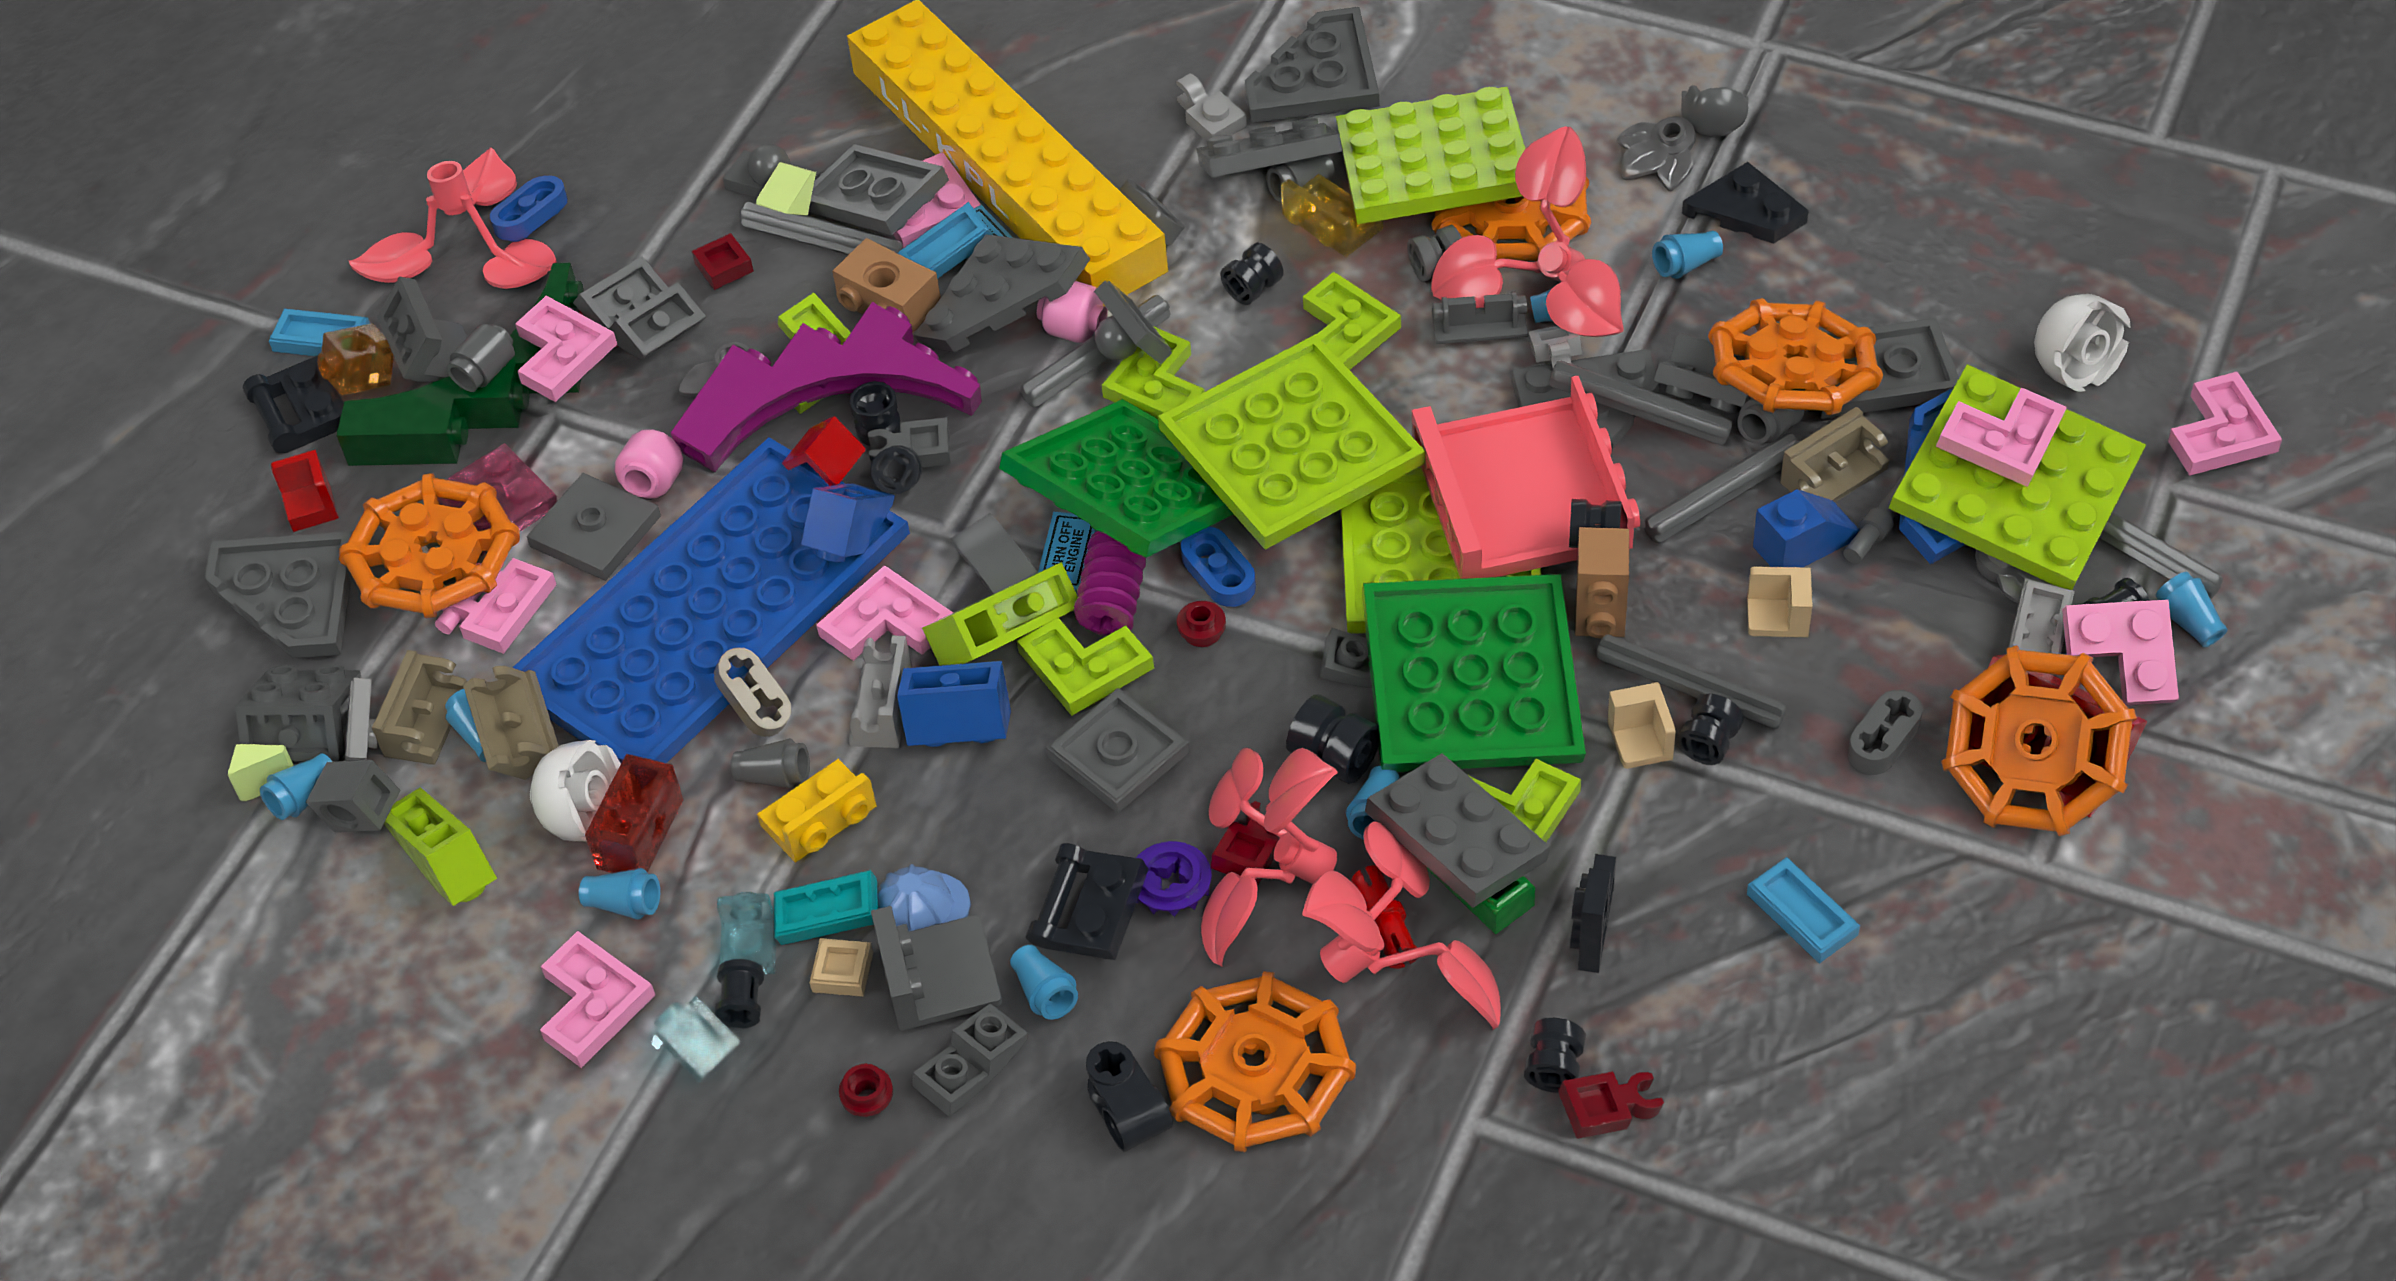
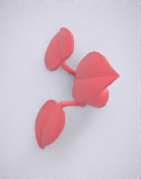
[1431,126,1624,337]
[348,148,557,289]
[1201,748,1338,967]
[1302,821,1501,1030]

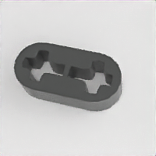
[1119,179,1185,245]
[1848,690,1923,775]

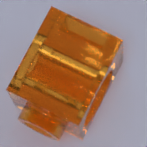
[317,323,394,396]

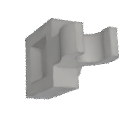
[1176,73,1247,140]
[1528,326,1582,369]

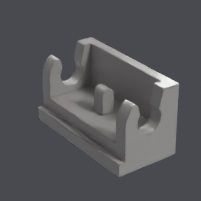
[849,635,912,748]

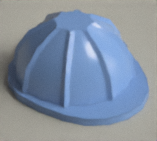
[877,864,971,931]

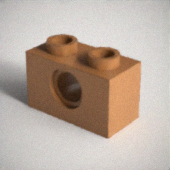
[832,238,941,332]
[1575,527,1629,638]

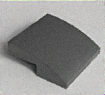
[573,256,706,360]

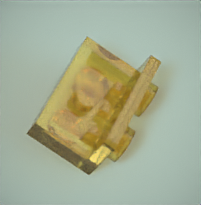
[1281,174,1384,257]

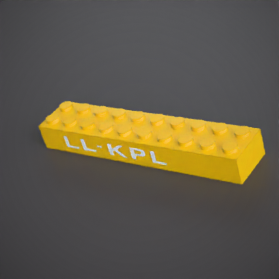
[847,0,1168,306]

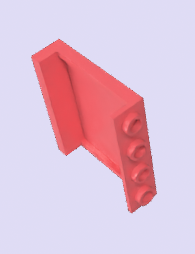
[1412,376,1640,579]

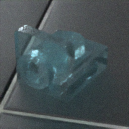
[717,892,776,975]
[651,996,740,1082]

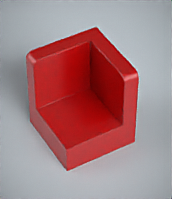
[782,416,866,486]
[271,449,339,532]

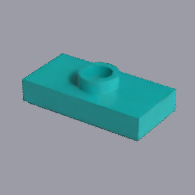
[774,870,878,945]

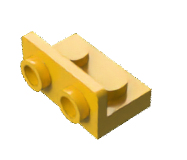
[757,758,877,863]

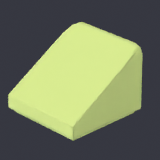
[756,162,816,216]
[228,744,294,801]

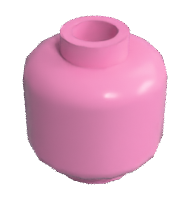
[1036,281,1108,343]
[614,429,683,499]

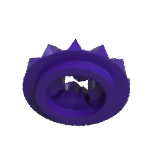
[1136,841,1212,917]

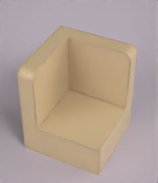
[1747,567,1812,637]
[1608,682,1676,769]

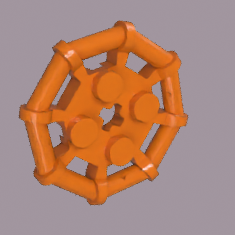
[1431,176,1592,262]
[1708,298,1883,415]
[339,473,520,618]
[1941,645,2137,837]
[1154,971,1357,1152]

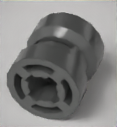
[1407,225,1462,282]

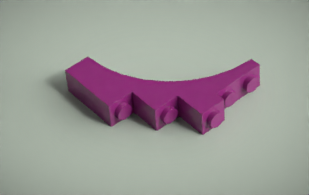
[671,302,982,472]

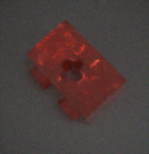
[585,754,684,873]

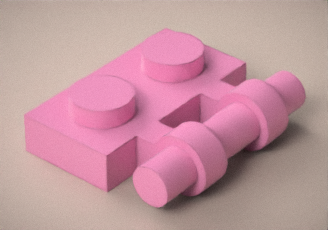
[435,558,557,654]

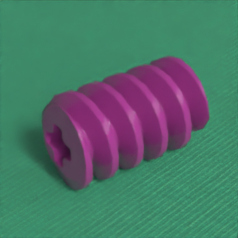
[1074,531,1146,636]

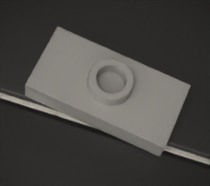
[2008,578,2075,676]
[345,678,377,761]

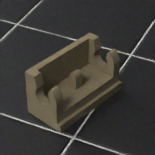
[1780,407,1889,502]
[372,650,467,765]
[463,666,559,780]

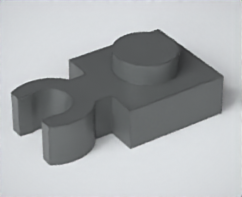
[868,417,951,468]

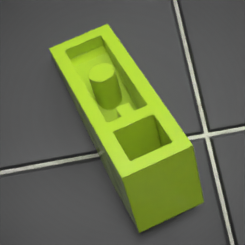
[922,562,1078,666]
[384,787,497,906]

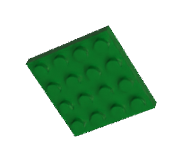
[999,399,1233,558]
[1362,574,1586,772]

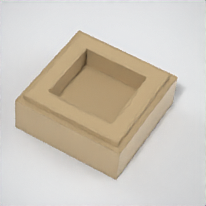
[809,938,873,997]

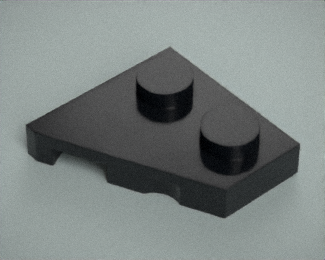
[1682,162,1809,244]

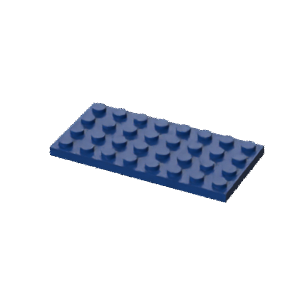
[512,437,910,784]

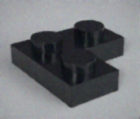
[1570,854,1616,973]

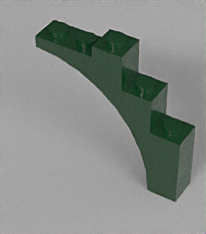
[336,263,589,466]

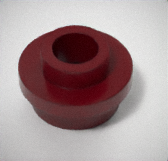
[1177,601,1226,647]
[839,1063,893,1117]

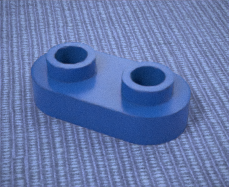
[490,176,568,242]
[1181,526,1256,607]

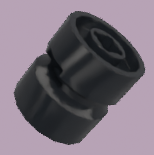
[1286,694,1379,784]

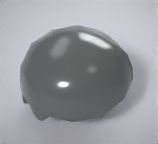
[1681,85,1749,137]

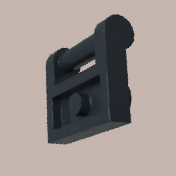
[243,355,344,453]
[1026,843,1149,960]

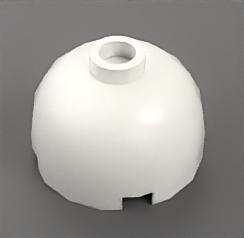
[2034,294,2130,392]
[530,740,626,842]

